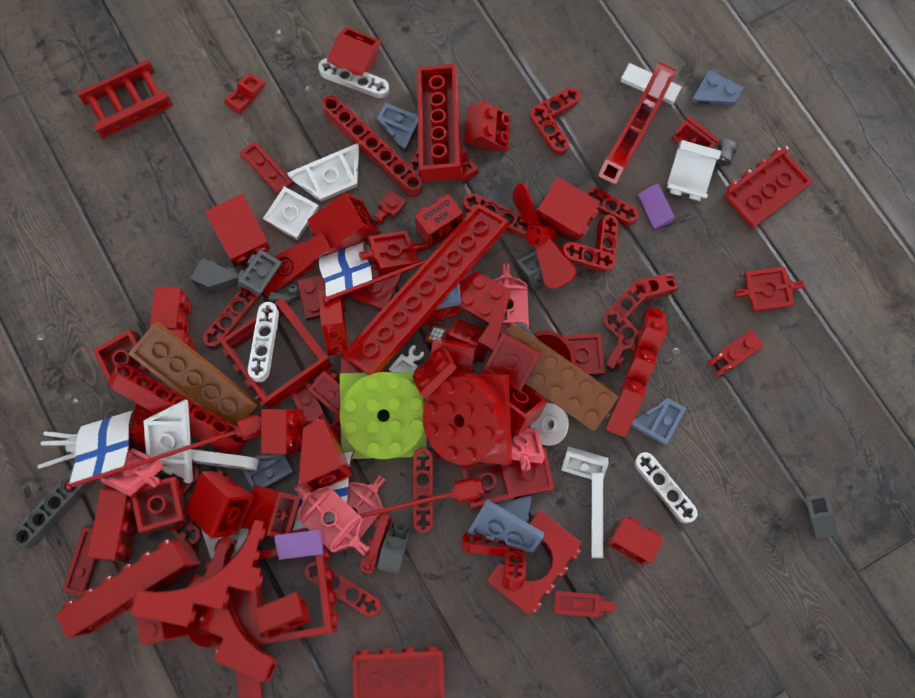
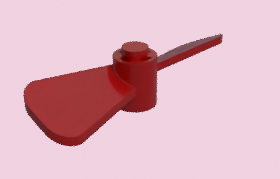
[512,183,576,288]

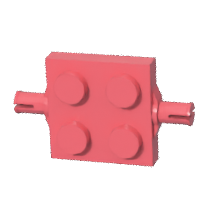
[511,428,545,471]
[100,448,164,496]

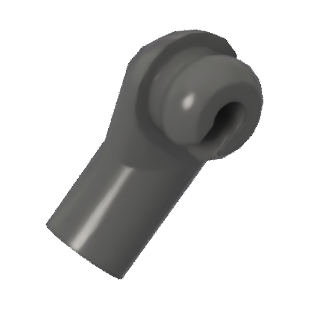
[269,284,299,304]

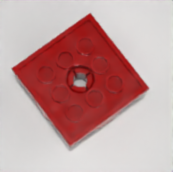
[423,373,512,465]

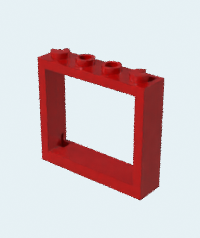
[220,298,332,409]
[247,544,339,645]

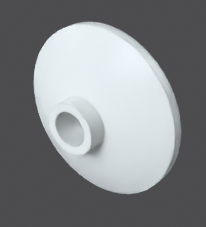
[530,403,569,446]

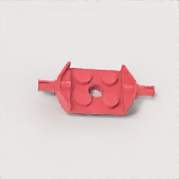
[487,263,529,337]
[347,475,386,548]
[294,484,369,556]

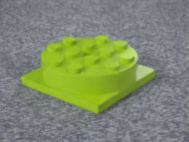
[340,372,427,459]

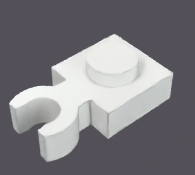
[389,345,424,372]

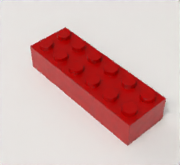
[417,64,462,182]
[55,539,201,639]

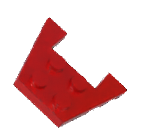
[431,270,511,352]

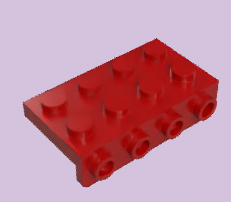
[724,146,813,229]
[352,647,445,698]

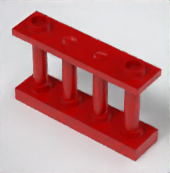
[77,59,173,140]

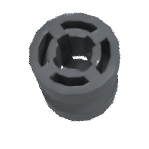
[716,139,738,167]

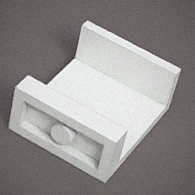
[666,140,721,201]

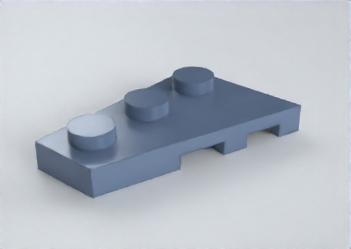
[467,499,545,553]

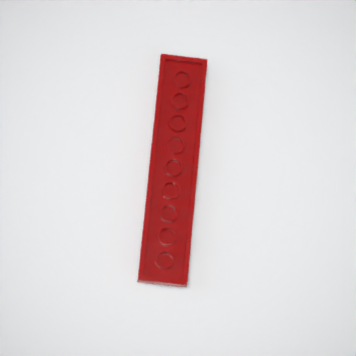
[342,203,510,375]

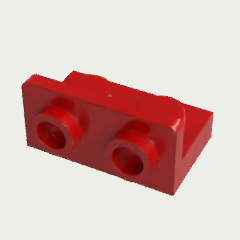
[447,318,488,363]
[308,369,340,418]

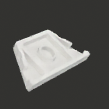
[287,143,359,202]
[144,400,193,483]

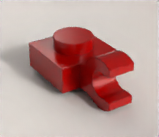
[374,190,406,225]
[606,335,634,372]

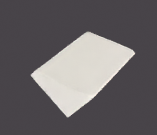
[561,447,608,479]

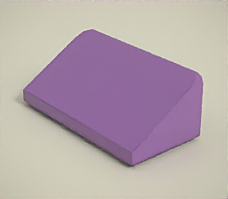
[637,183,674,229]
[275,530,324,560]

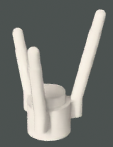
[37,431,78,469]

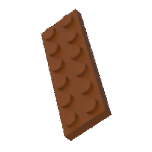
[128,320,259,425]
[490,323,619,431]

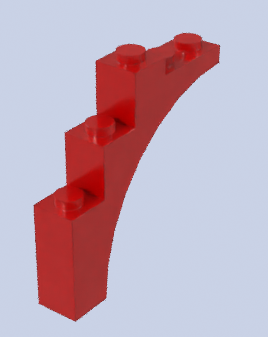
[598,61,677,185]
[605,307,668,437]
[129,520,266,627]
[187,536,279,682]

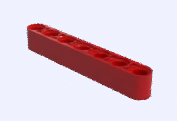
[322,95,422,198]
[108,363,248,455]

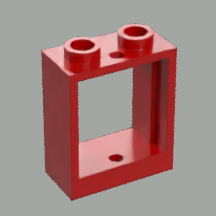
[318,290,348,356]

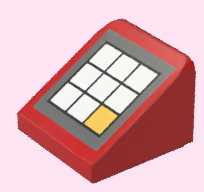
[423,323,450,346]

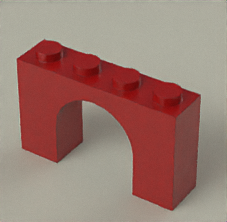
[485,510,582,615]

